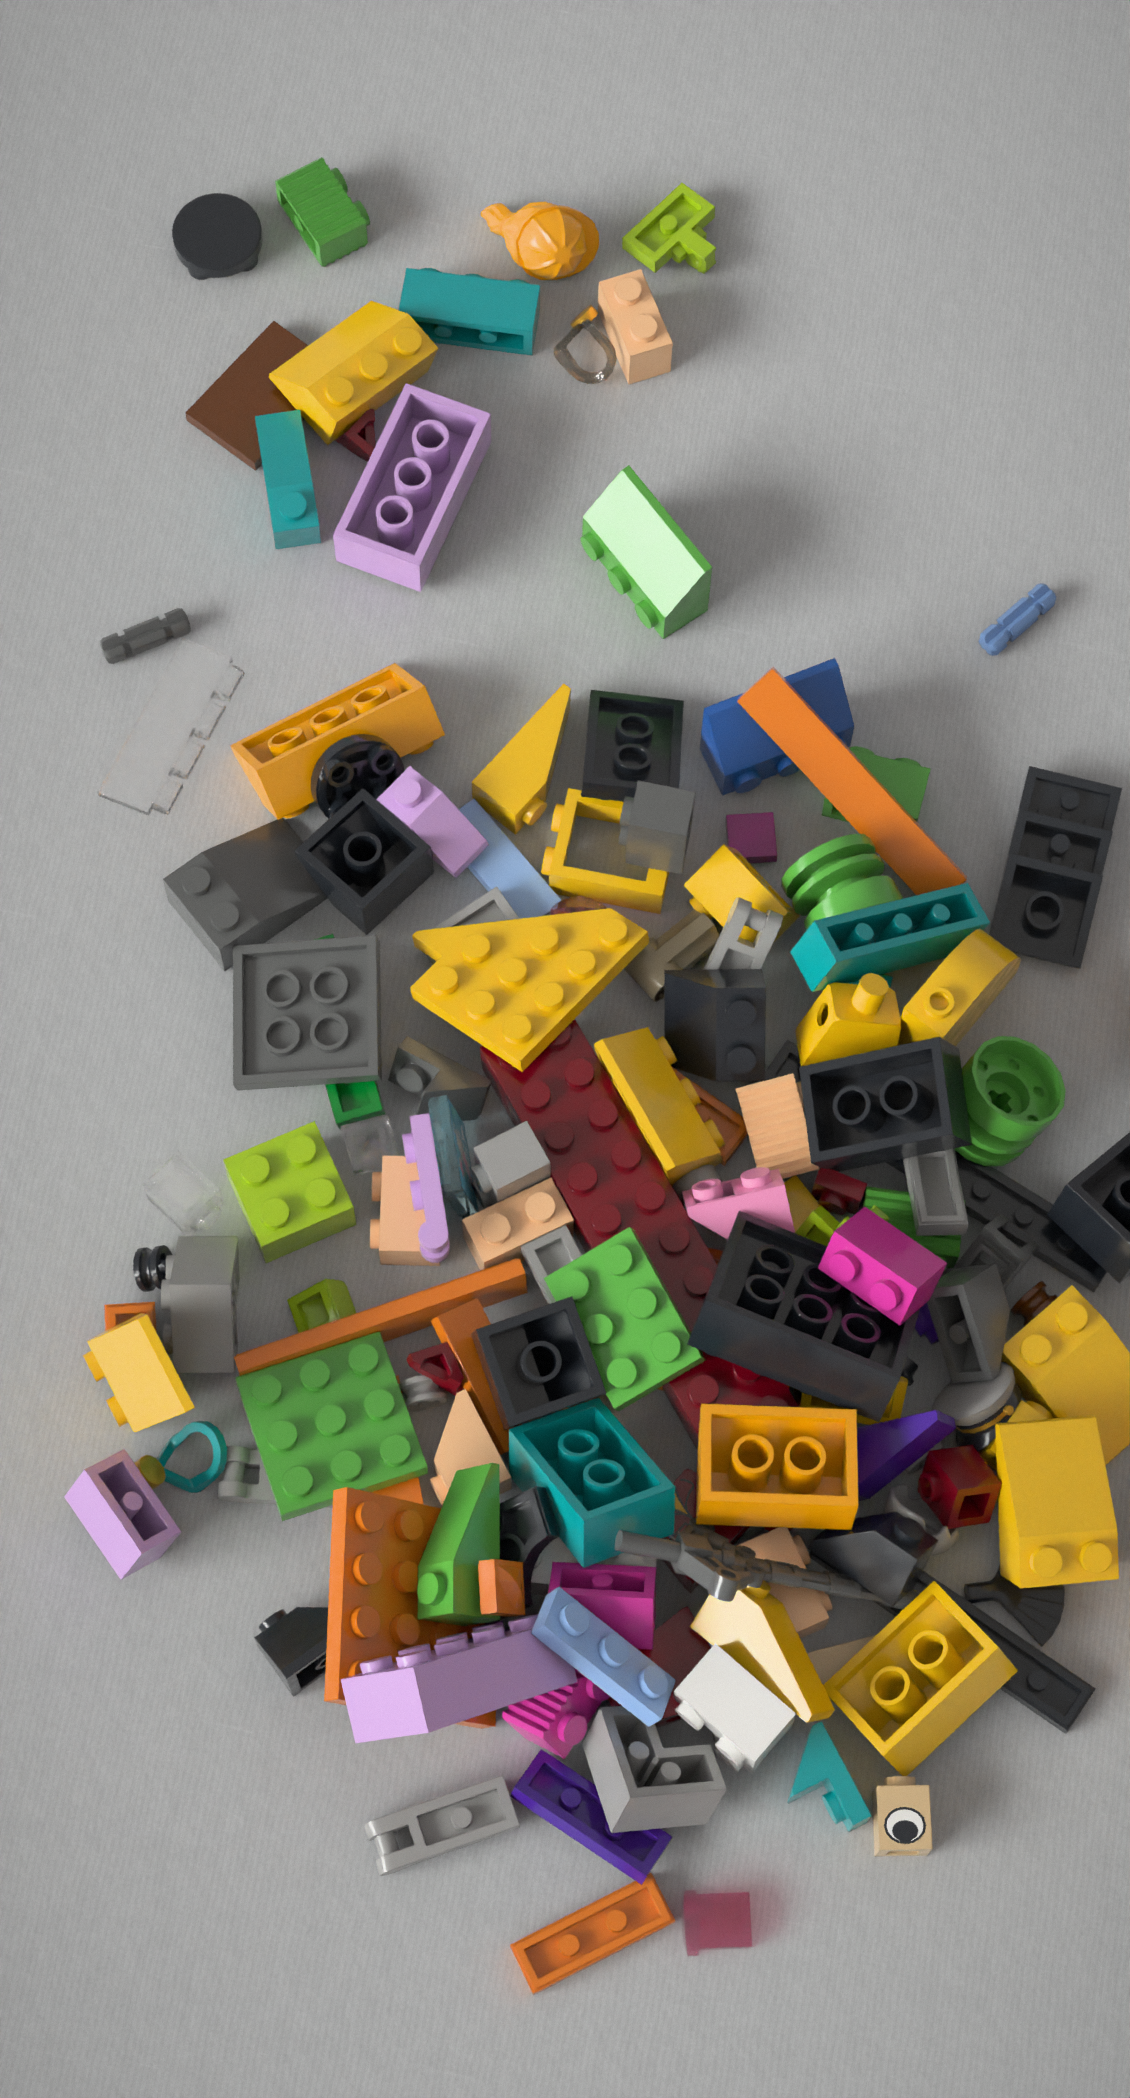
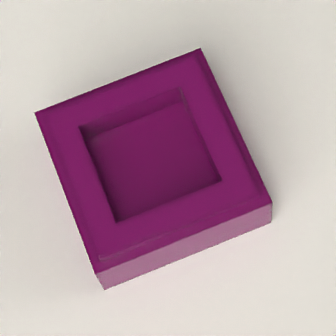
[725,812,778,864]

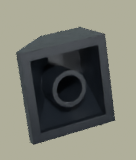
[254,1607,328,1697]

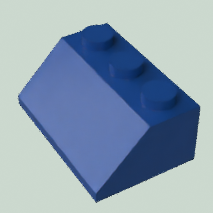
[699,658,854,796]

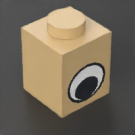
[872,1776,933,1857]

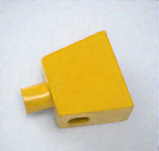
[795,973,901,1066]

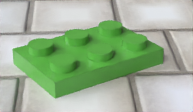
[544,1227,706,1411]

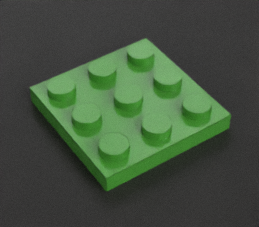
[235,1331,428,1521]

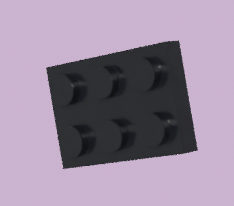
[581,690,684,802]

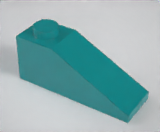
[255,410,321,549]

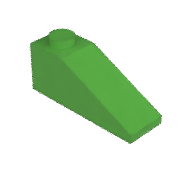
[417,1463,500,1626]

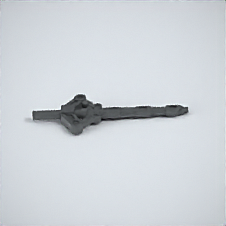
[615,1518,921,1609]

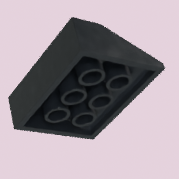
[687,1211,920,1422]

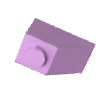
[377,766,489,878]

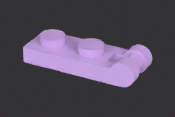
[402,1113,450,1263]

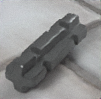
[100,608,191,664]

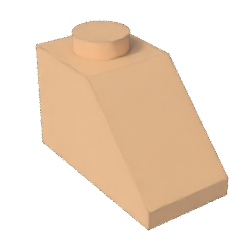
[430,1389,512,1506]

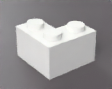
[674,1643,796,1774]

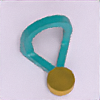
[134,1421,227,1493]

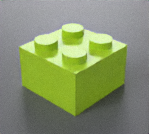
[223,1121,357,1263]

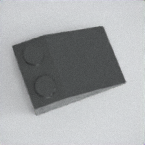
[163,818,328,971]

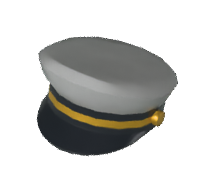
[932,1362,1022,1452]

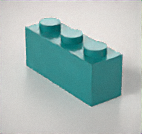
[399,268,540,356]

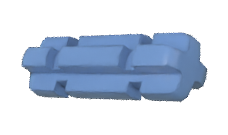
[978,583,1057,656]

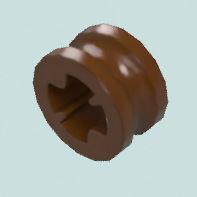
[1010,1281,1058,1326]

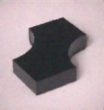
[484,1486,560,1624]

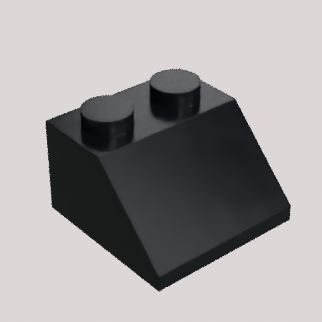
[294,788,434,935]
[664,969,766,1081]
[471,1296,606,1430]

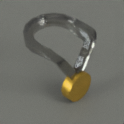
[554,305,617,384]

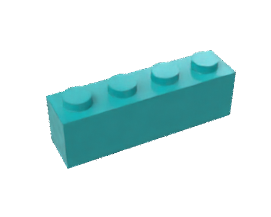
[790,883,990,992]

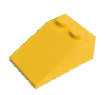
[1001,1285,1130,1466]
[83,1313,195,1432]
[995,1415,1119,1588]

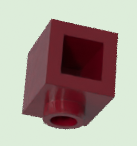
[917,1445,1002,1529]

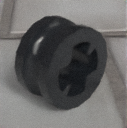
[133,1245,172,1292]

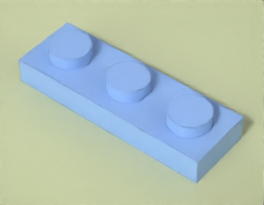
[531,1587,676,1727]

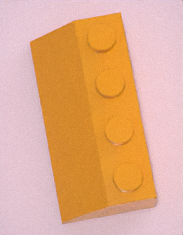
[230,663,445,820]

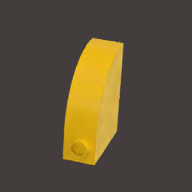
[897,929,1021,1047]

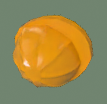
[481,201,599,280]

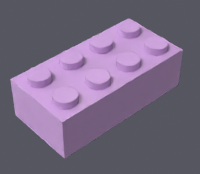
[333,383,491,592]
[341,1614,577,1743]

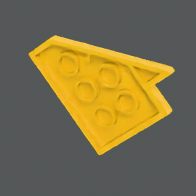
[410,908,649,1072]

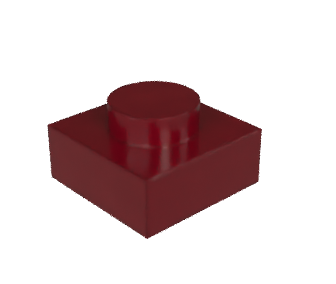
[811,1168,868,1215]

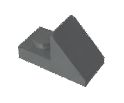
[388,1036,492,1124]

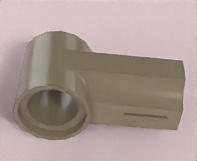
[624,909,720,1002]

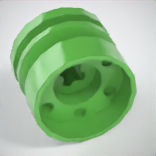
[781,834,904,931]
[954,1036,1066,1166]

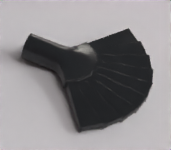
[964,1564,1065,1647]

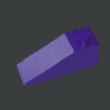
[857,1410,956,1501]

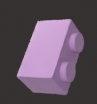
[64,1449,181,1580]

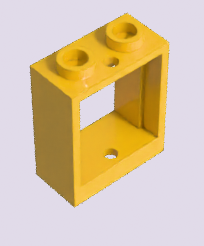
[541,788,669,914]

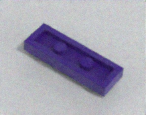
[510,1749,672,1885]

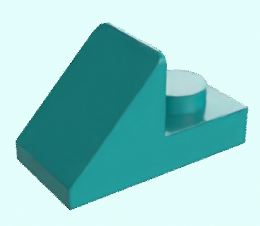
[787,1721,872,1832]

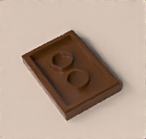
[185,321,308,471]

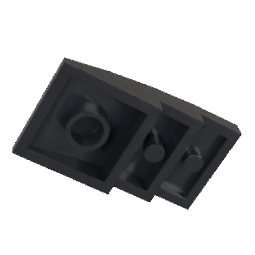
[989,766,1122,969]

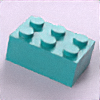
[509,1397,675,1568]

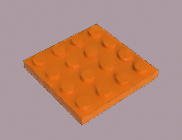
[324,1487,496,1729]

